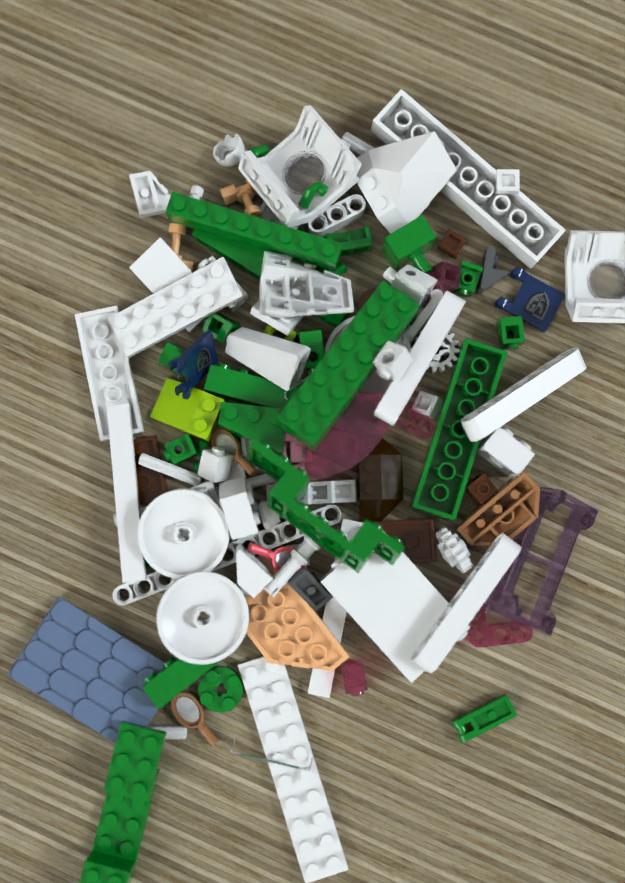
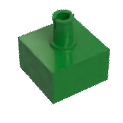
[381,215,436,274]

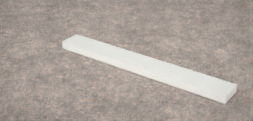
[107,403,147,583]
[308,519,364,698]

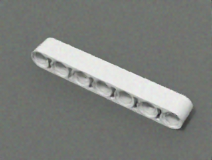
[373,291,466,426]
[461,347,587,442]
[411,533,521,674]

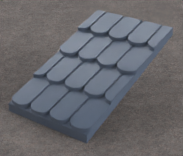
[7,596,166,744]

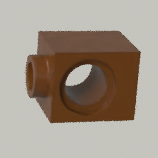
[465,473,498,505]

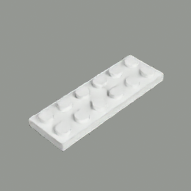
[108,257,244,358]
[75,305,144,441]

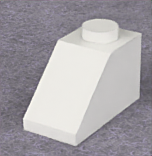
[236,543,273,598]

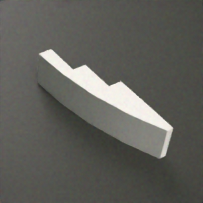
[266,480,358,504]

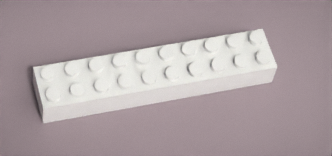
[371,89,566,269]

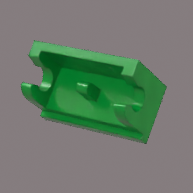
[325,226,373,257]

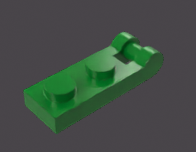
[450,693,518,743]

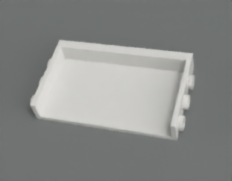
[319,531,470,683]

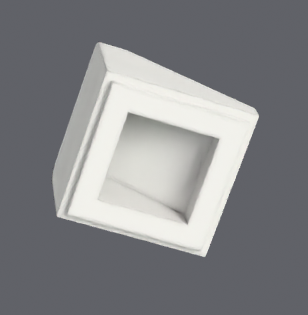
[411,390,443,420]

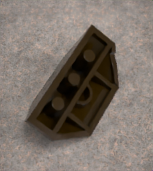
[357,434,404,522]

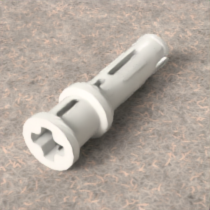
[264,535,320,597]

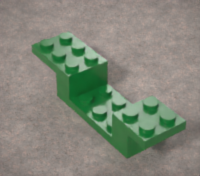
[249,439,405,573]
[79,721,167,883]

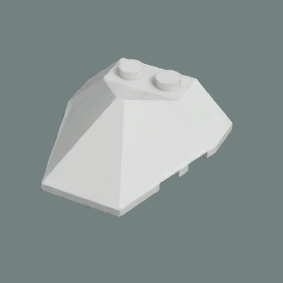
[357,131,457,234]
[259,251,354,318]

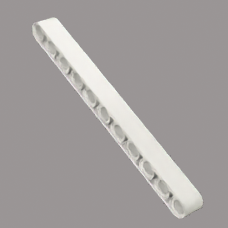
[112,505,341,605]

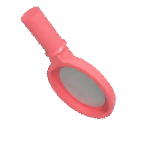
[248,543,307,574]

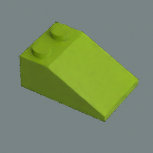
[150,378,226,442]

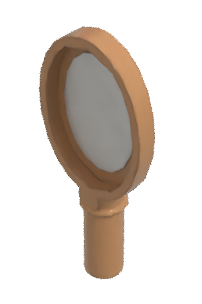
[211,429,257,476]
[171,691,218,747]

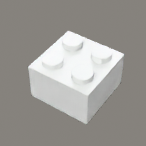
[477,427,535,477]
[219,476,261,540]

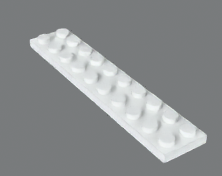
[238,656,348,883]

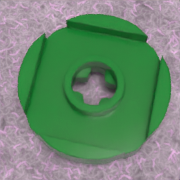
[198,666,244,713]

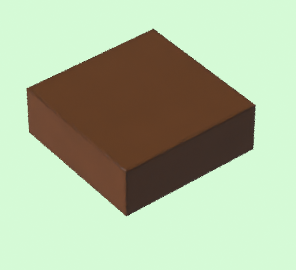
[437,229,467,259]

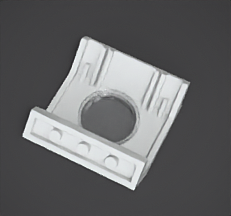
[238,105,362,227]
[565,230,625,323]

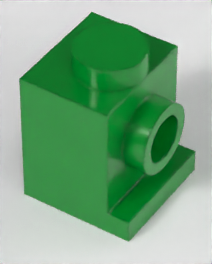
[451,261,483,297]
[202,311,241,343]
[496,316,525,351]
[163,433,199,465]

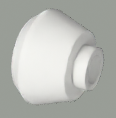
[258,501,282,530]

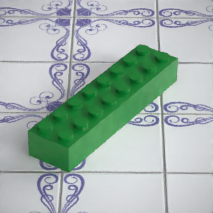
[276,280,420,451]
[409,338,508,521]

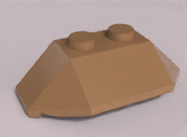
[456,471,540,546]

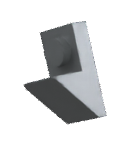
[477,246,509,294]
[288,566,333,612]

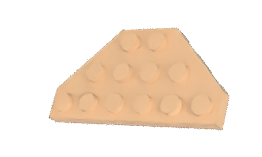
[245,556,350,671]

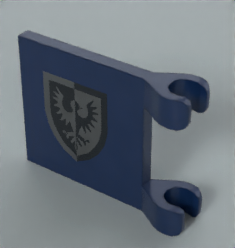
[494,267,565,333]
[169,329,218,400]

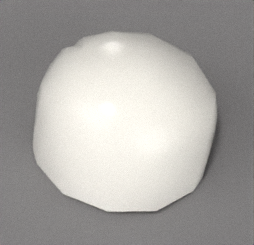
[213,133,245,167]

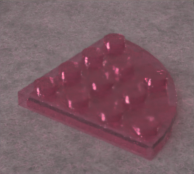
[305,392,389,480]

